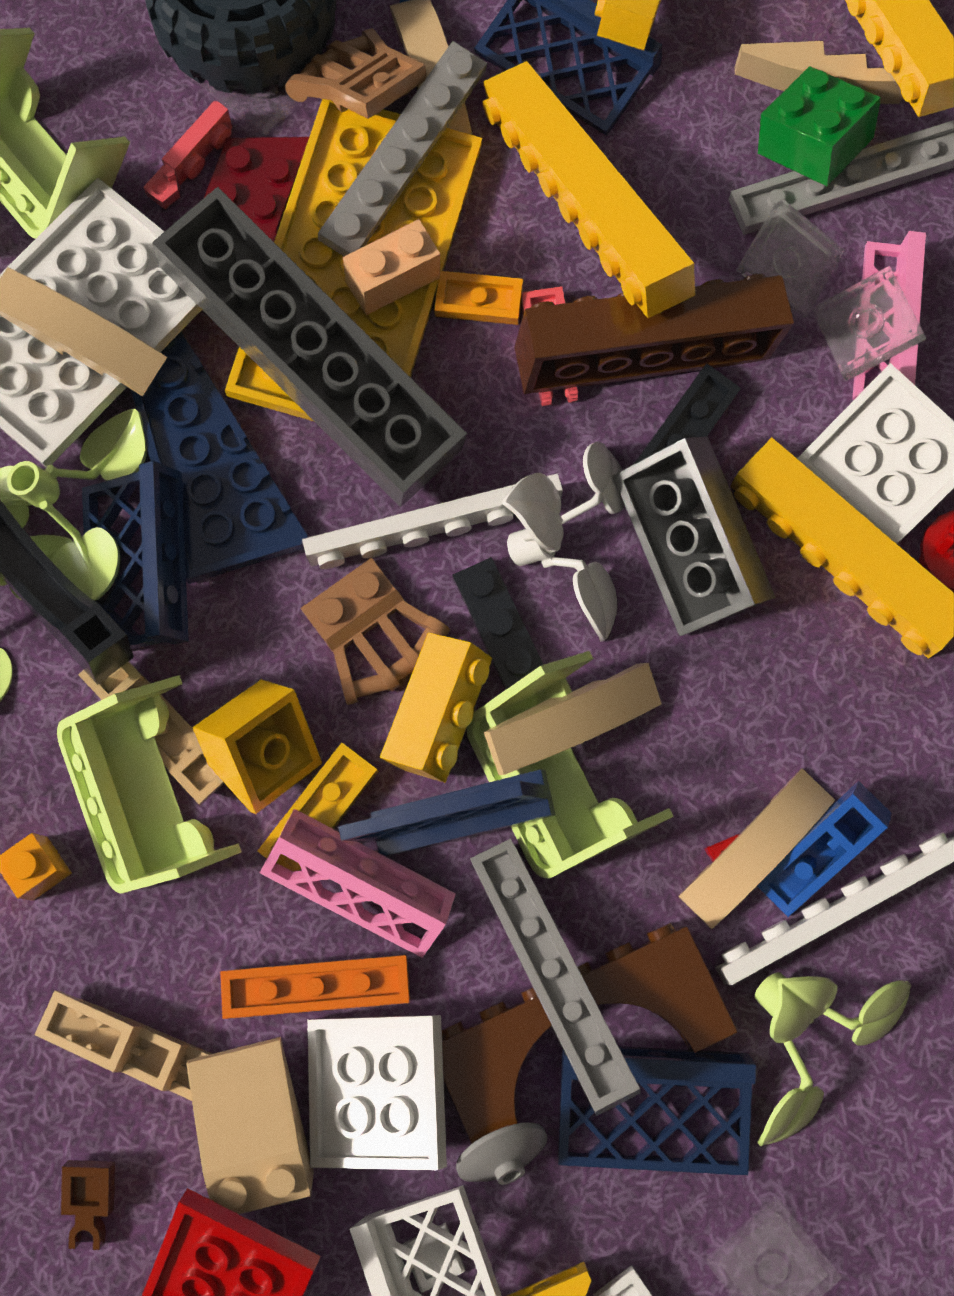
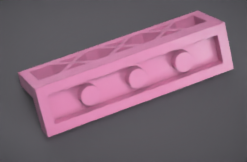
[852,231,926,400]
[260,809,456,958]

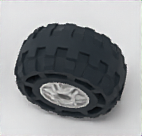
[145,0,337,94]

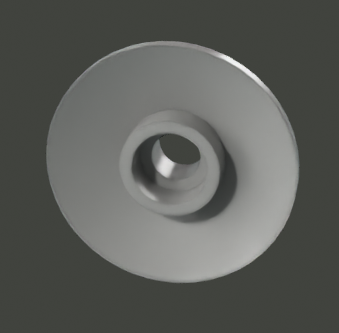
[456,1123,547,1185]

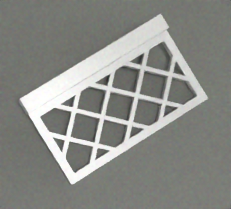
[350,1185,502,1296]

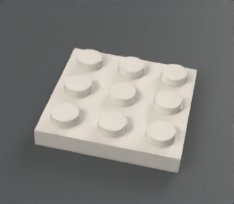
[797,363,954,544]
[307,1015,447,1170]

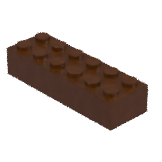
[514,274,794,394]

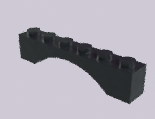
[0,500,134,685]

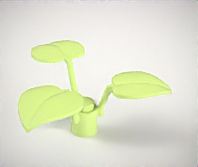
[0,408,147,601]
[755,972,911,1146]

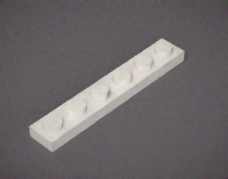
[302,473,563,569]
[715,832,954,985]

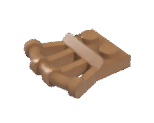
[285,28,427,119]
[301,557,450,705]

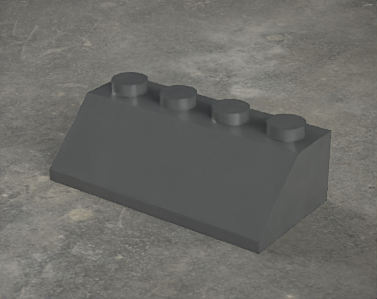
[613,436,776,636]

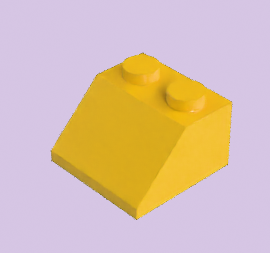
[192,679,322,814]

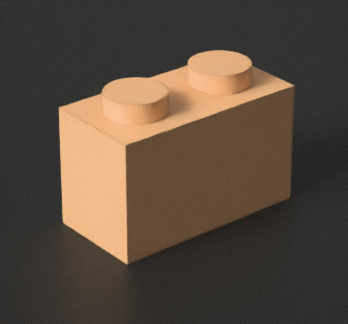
[343,219,440,315]

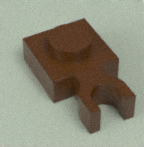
[61,1160,115,1250]

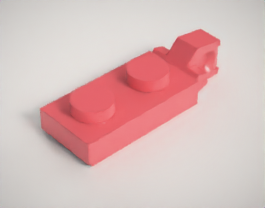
[143,101,232,209]

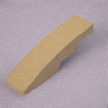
[735,41,903,104]
[0,267,167,397]
[484,663,662,775]
[35,990,212,1101]

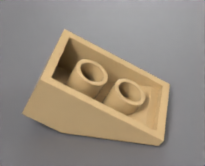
[186,1037,314,1214]

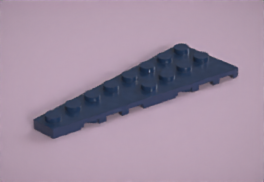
[131,331,308,584]

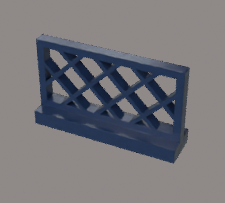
[474,0,662,136]
[82,461,189,649]
[338,769,556,857]
[558,1046,756,1176]

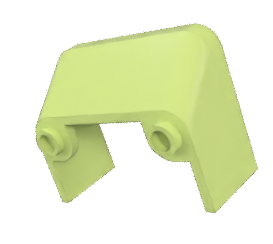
[0,28,130,239]
[466,651,674,878]
[57,675,242,893]

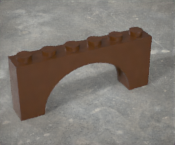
[441,922,737,1144]

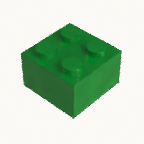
[758,66,881,186]

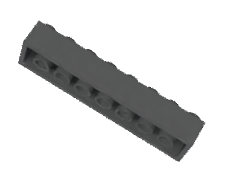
[152,187,467,507]

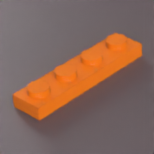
[220,955,410,1019]

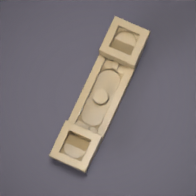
[390,0,472,135]
[78,661,224,805]
[678,769,835,929]

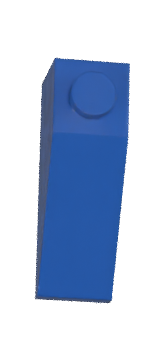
[757,781,892,917]

